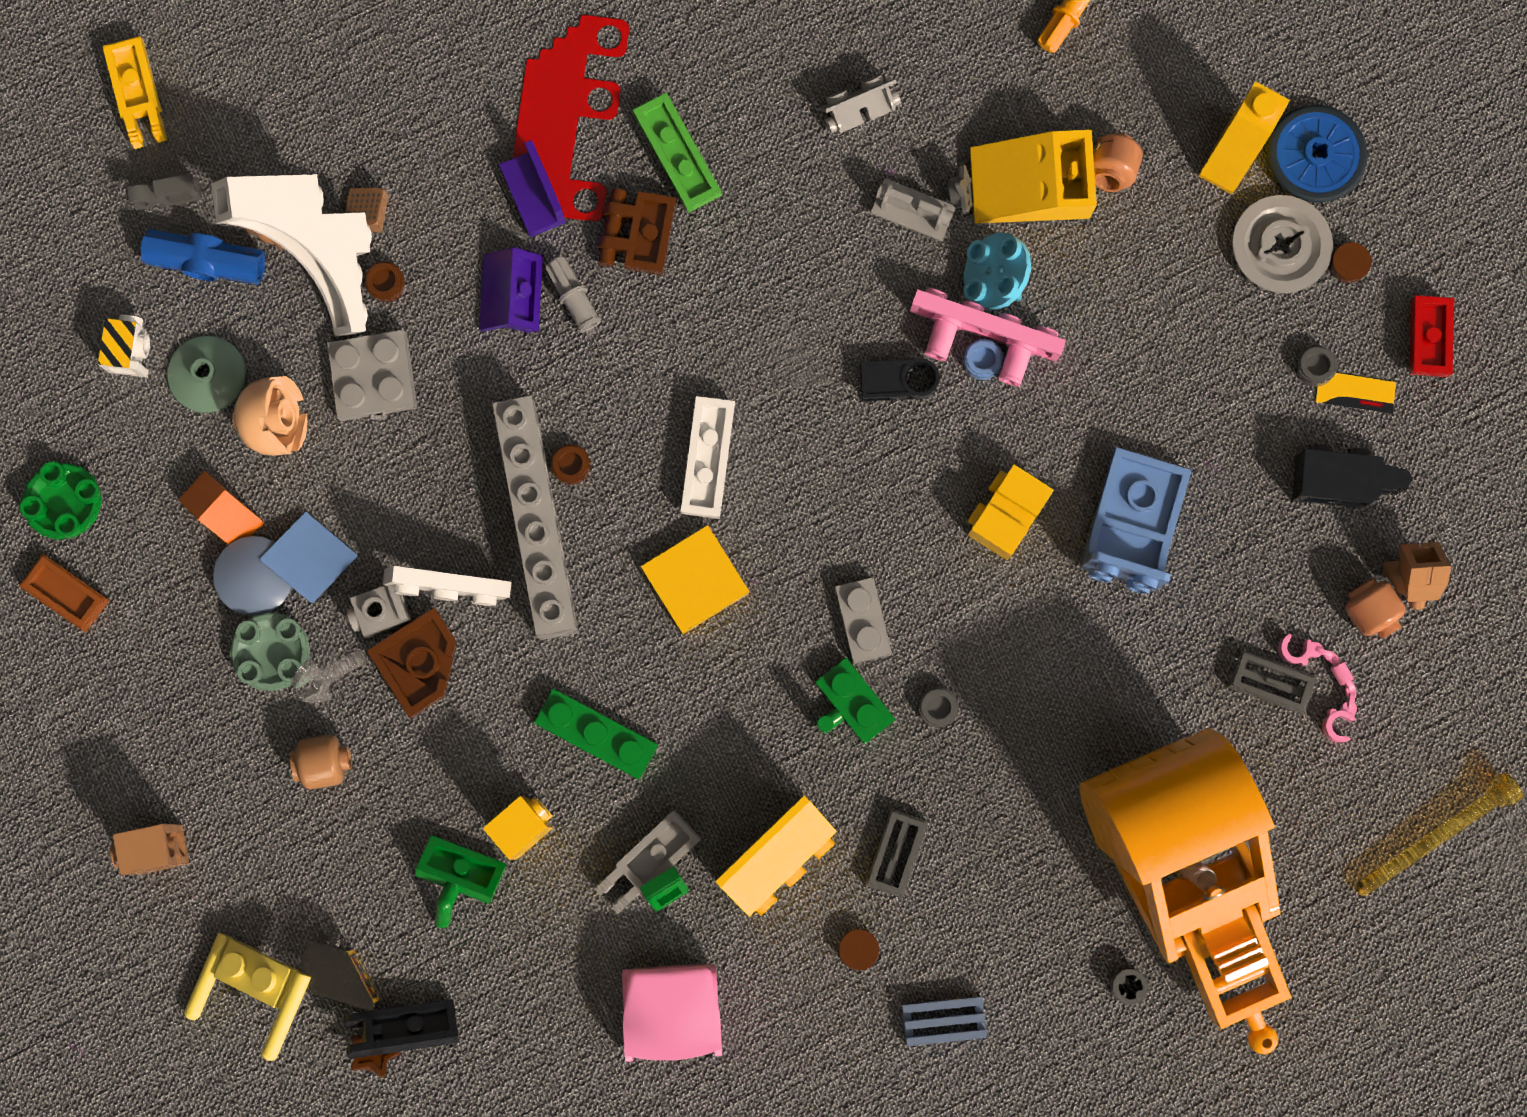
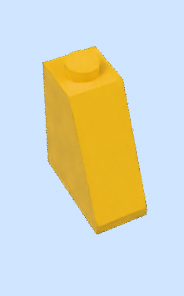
[1198,81,1290,195]

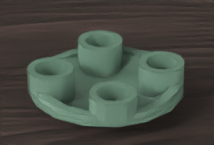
[230,612,311,691]

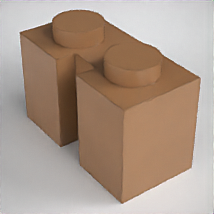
[110,824,189,875]

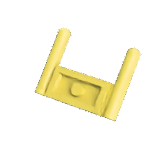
[184,932,311,1061]

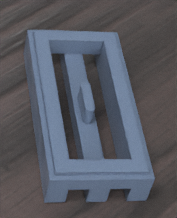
[901,996,987,1046]

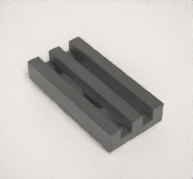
[1227,650,1317,715]
[864,809,929,898]

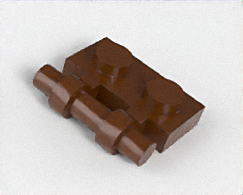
[597,188,677,276]

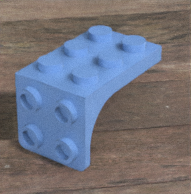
[1080,447,1192,595]

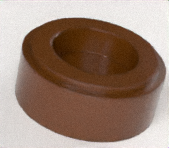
[1330,242,1372,283]
[365,261,405,303]
[551,444,591,485]
[838,929,879,970]

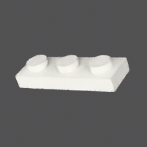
[681,396,735,519]
[383,566,511,606]

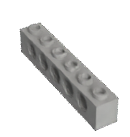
[492,396,579,640]

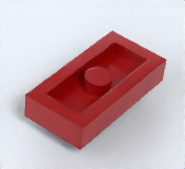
[1409,295,1454,377]

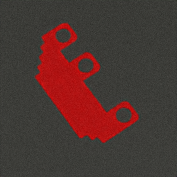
[512,15,629,222]

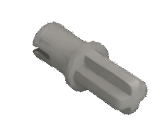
[546,256,601,333]

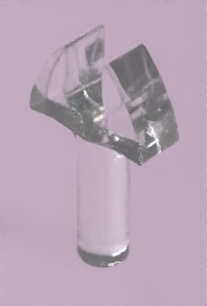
[291,650,366,703]

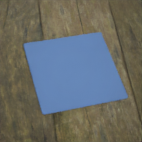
[260,512,358,603]

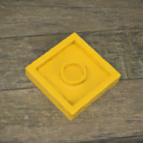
[641,525,750,634]

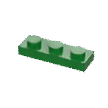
[534,689,659,780]

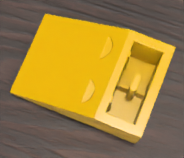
[970,130,1097,224]

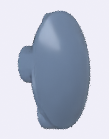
[213,536,292,615]

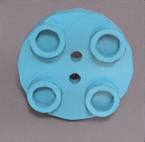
[963,232,1031,310]

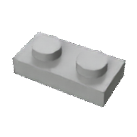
[834,578,892,664]

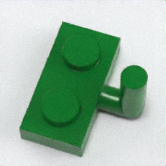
[815,658,896,745]
[415,835,506,929]

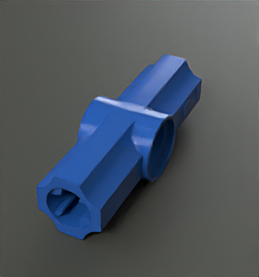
[140,229,266,285]

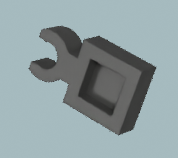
[127,171,203,210]

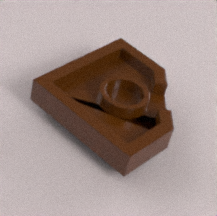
[367,607,458,719]

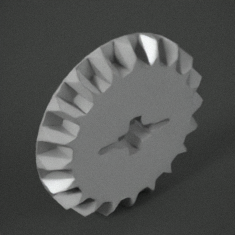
[1231,195,1333,295]

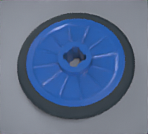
[1267,105,1367,203]

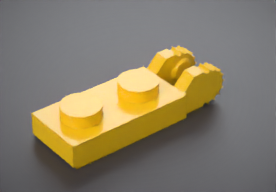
[103,36,167,149]

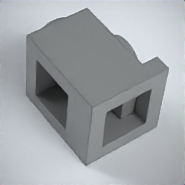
[346,585,412,638]

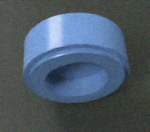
[963,339,1003,380]

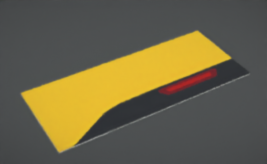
[1316,373,1396,414]

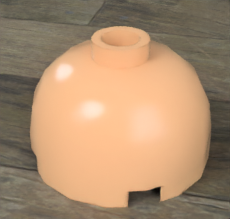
[232,376,308,456]

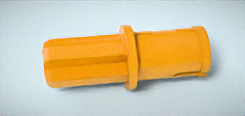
[1037,0,1090,53]

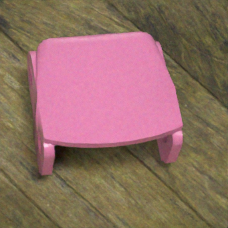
[622,964,722,1062]

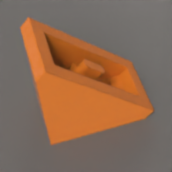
[178,471,264,545]

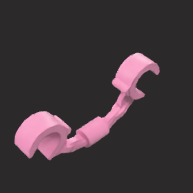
[1278,634,1357,743]

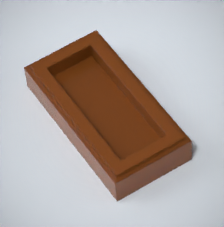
[19,554,110,632]

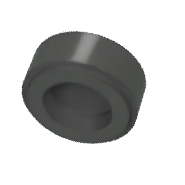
[1296,346,1338,387]
[918,687,959,728]

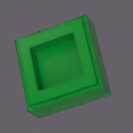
[639,866,689,911]

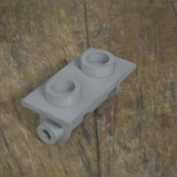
[818,74,901,134]
[870,178,955,242]

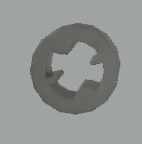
[1109,968,1149,1005]

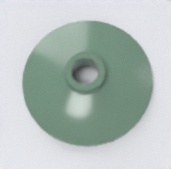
[167,336,246,413]

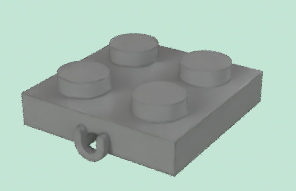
[327,330,418,421]

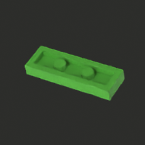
[633,92,722,213]

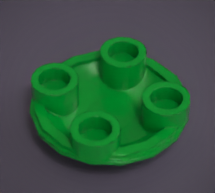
[20,461,102,540]

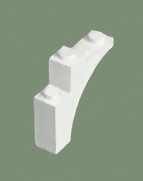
[211,174,371,336]

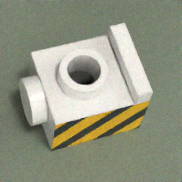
[98,315,150,378]

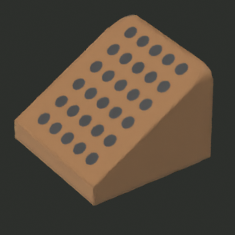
[345,188,389,233]

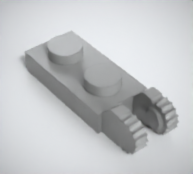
[594,810,701,914]

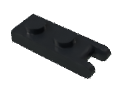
[343,999,459,1059]

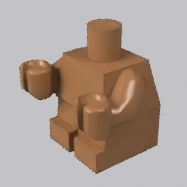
[1382,542,1451,610]

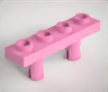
[910,288,1066,387]

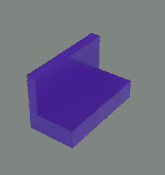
[499,140,566,238]
[479,247,543,333]

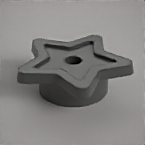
[949,165,974,214]

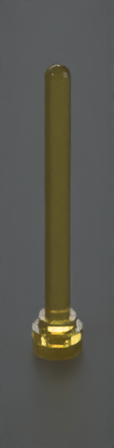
[1355,772,1524,896]

